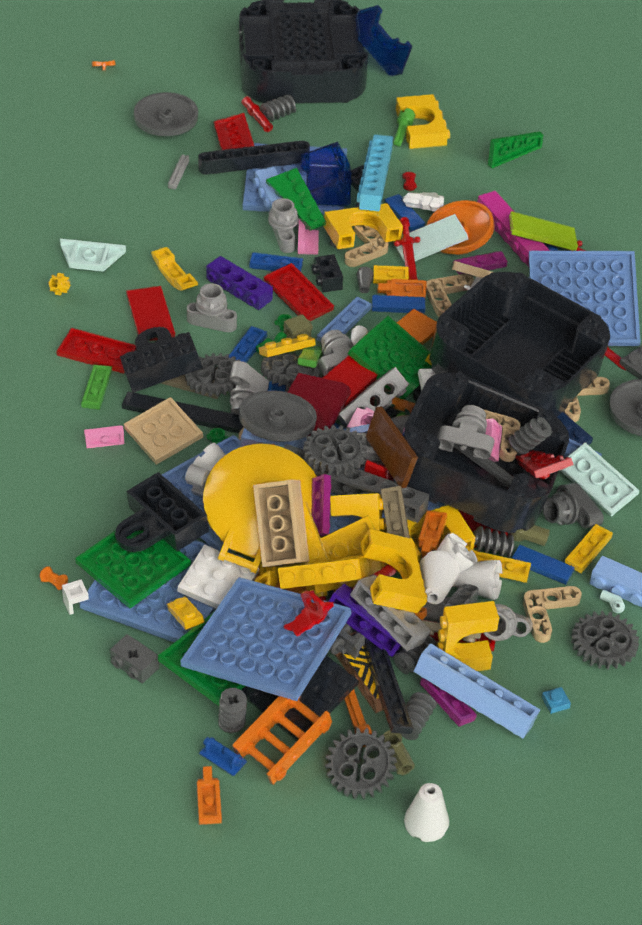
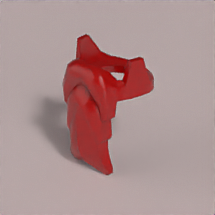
[284,590,334,636]

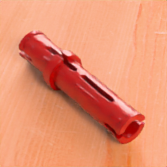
[242,96,273,132]

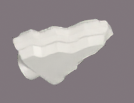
[403,192,444,211]

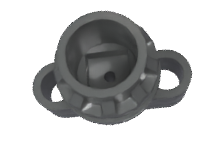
[543,483,604,528]

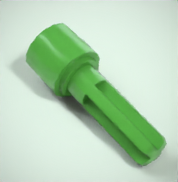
[393,108,415,147]

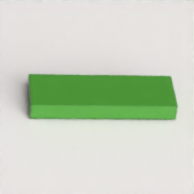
[298,346,323,368]
[81,365,112,410]

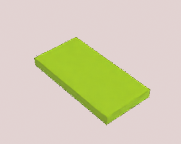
[509,211,578,251]

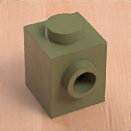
[284,314,313,339]

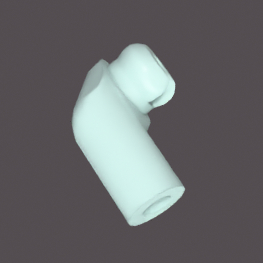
[600,590,625,613]

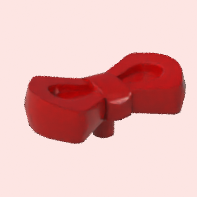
[402,172,417,191]

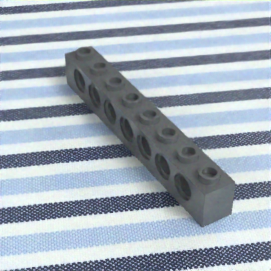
[283,444,430,523]

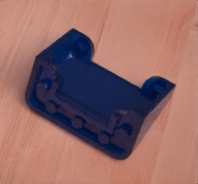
[355,5,413,76]
[300,141,351,206]

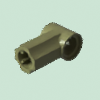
[509,525,550,546]
[383,730,415,776]

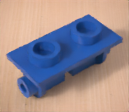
[199,737,247,776]

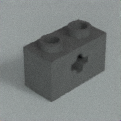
[110,634,159,684]

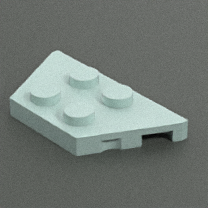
[60,239,126,272]

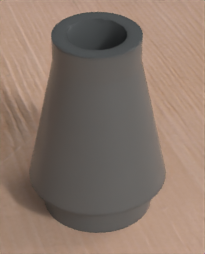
[356,267,374,293]

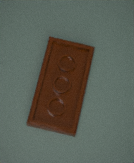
[366,406,418,488]

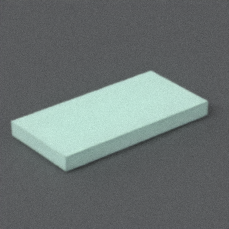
[393,214,468,263]
[560,443,639,517]

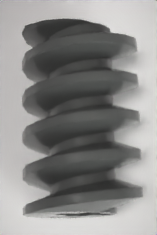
[260,95,296,122]
[509,417,552,454]
[473,526,514,558]
[394,635,437,675]
[218,688,247,733]
[400,692,437,740]

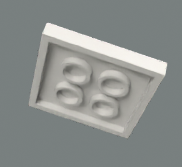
[177,544,259,609]

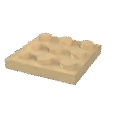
[124,397,203,465]

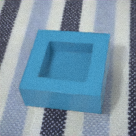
[542,687,571,714]

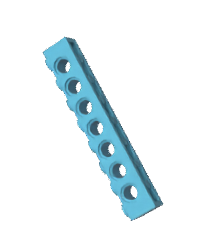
[357,135,393,211]

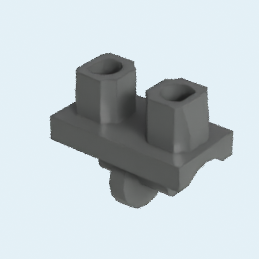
[329,623,365,659]

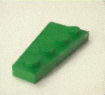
[488,131,544,169]
[266,168,326,231]

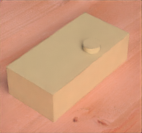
[253,480,310,567]

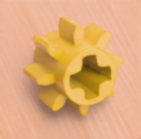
[48,273,71,295]

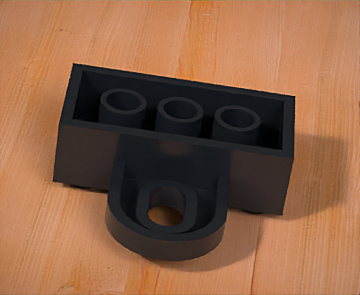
[120,327,203,393]
[115,472,209,552]

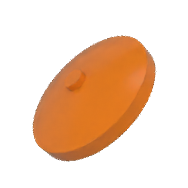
[427,200,494,254]

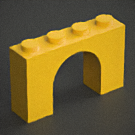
[396,94,450,149]
[323,203,403,249]
[330,493,388,576]
[383,505,476,563]
[360,529,427,614]
[278,554,370,589]
[436,601,499,671]

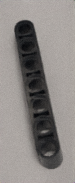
[198,141,310,175]

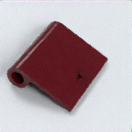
[288,373,351,436]

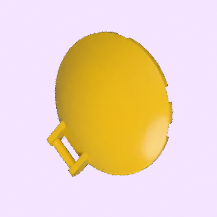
[203,444,317,574]

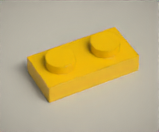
[373,265,408,284]
[167,596,204,630]

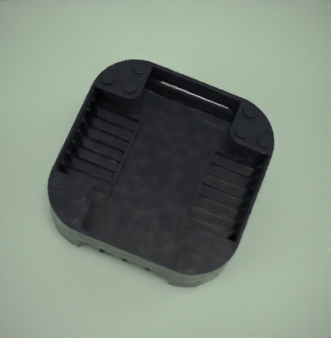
[239,0,368,103]
[429,272,610,417]
[402,372,569,533]

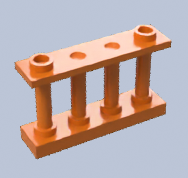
[232,696,332,785]

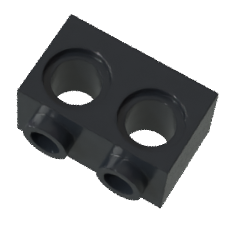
[311,254,343,293]

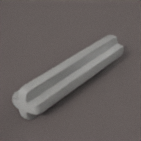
[168,154,189,190]

